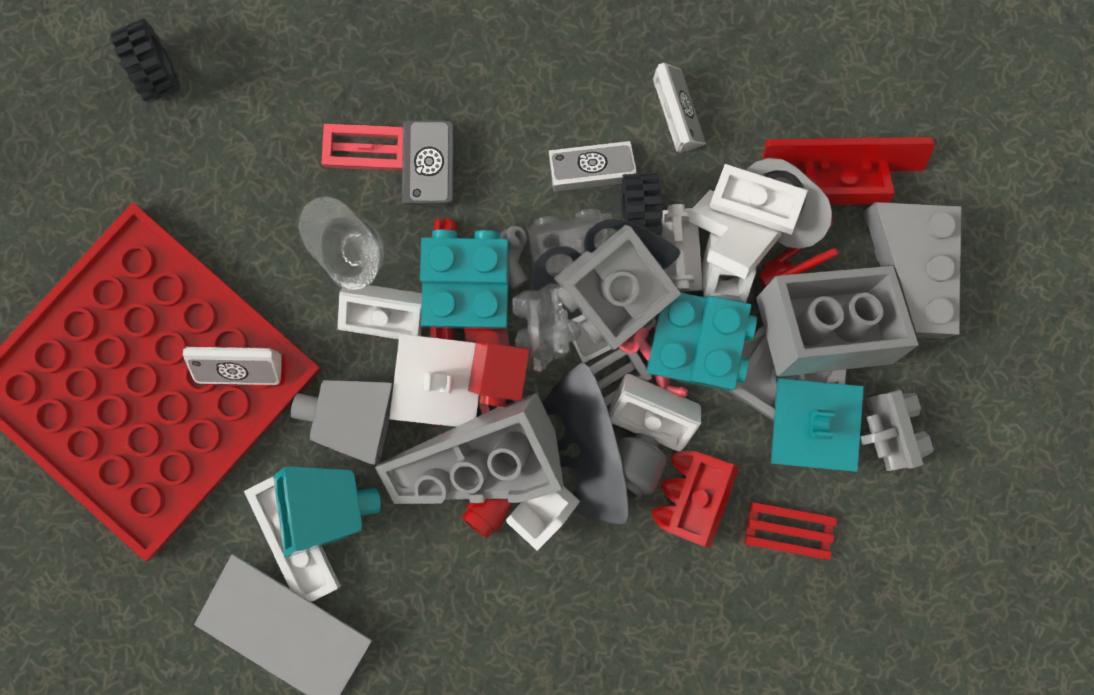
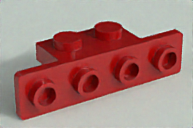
[761,137,935,205]

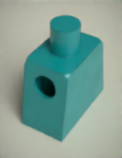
[273,466,381,558]

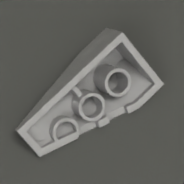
[375,393,564,504]

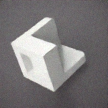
[506,486,580,550]

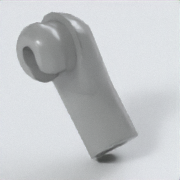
[500,226,529,291]

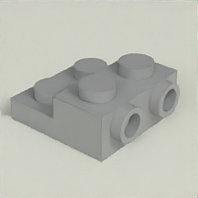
[554,225,681,350]

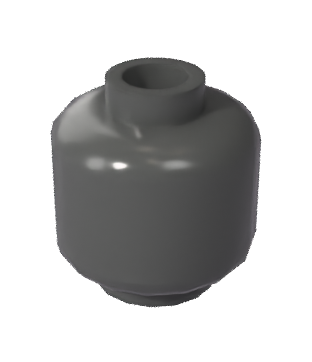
[617,433,667,500]

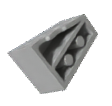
[862,202,961,339]

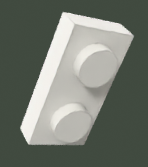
[710,164,808,235]

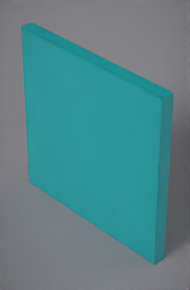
[771,378,864,472]

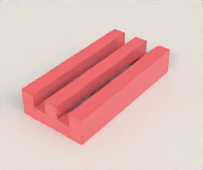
[321,124,403,171]

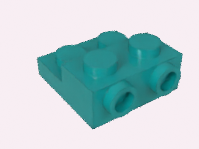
[420,230,510,329]
[646,292,757,391]

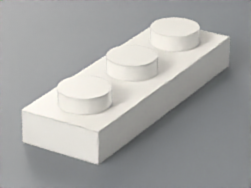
[244,477,341,602]

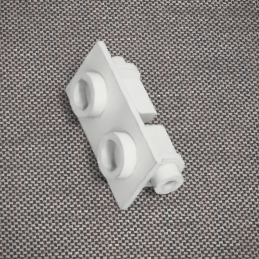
[661,204,703,292]

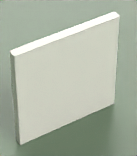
[389,334,479,427]

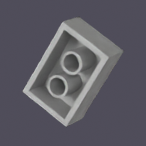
[756,266,918,377]

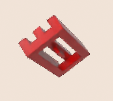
[744,502,837,560]

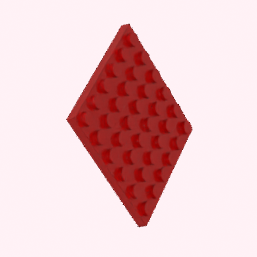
[0,202,323,562]

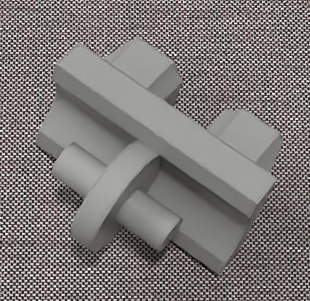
[860,390,934,471]

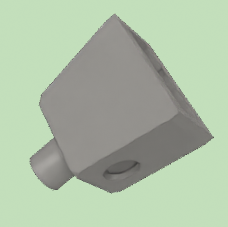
[291,380,393,464]

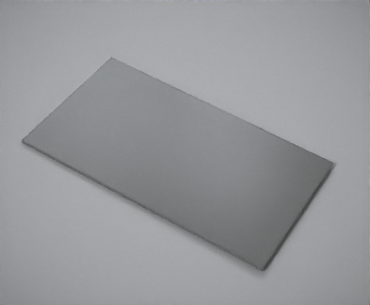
[194,554,372,695]

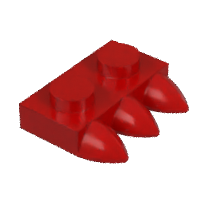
[651,451,739,548]

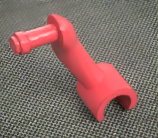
[619,327,688,398]

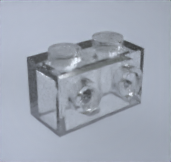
[527,209,615,276]

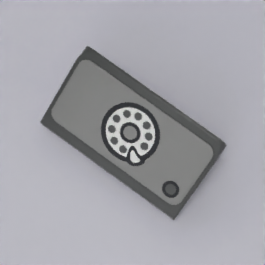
[402,120,453,208]

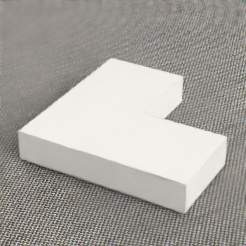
[688,190,782,280]

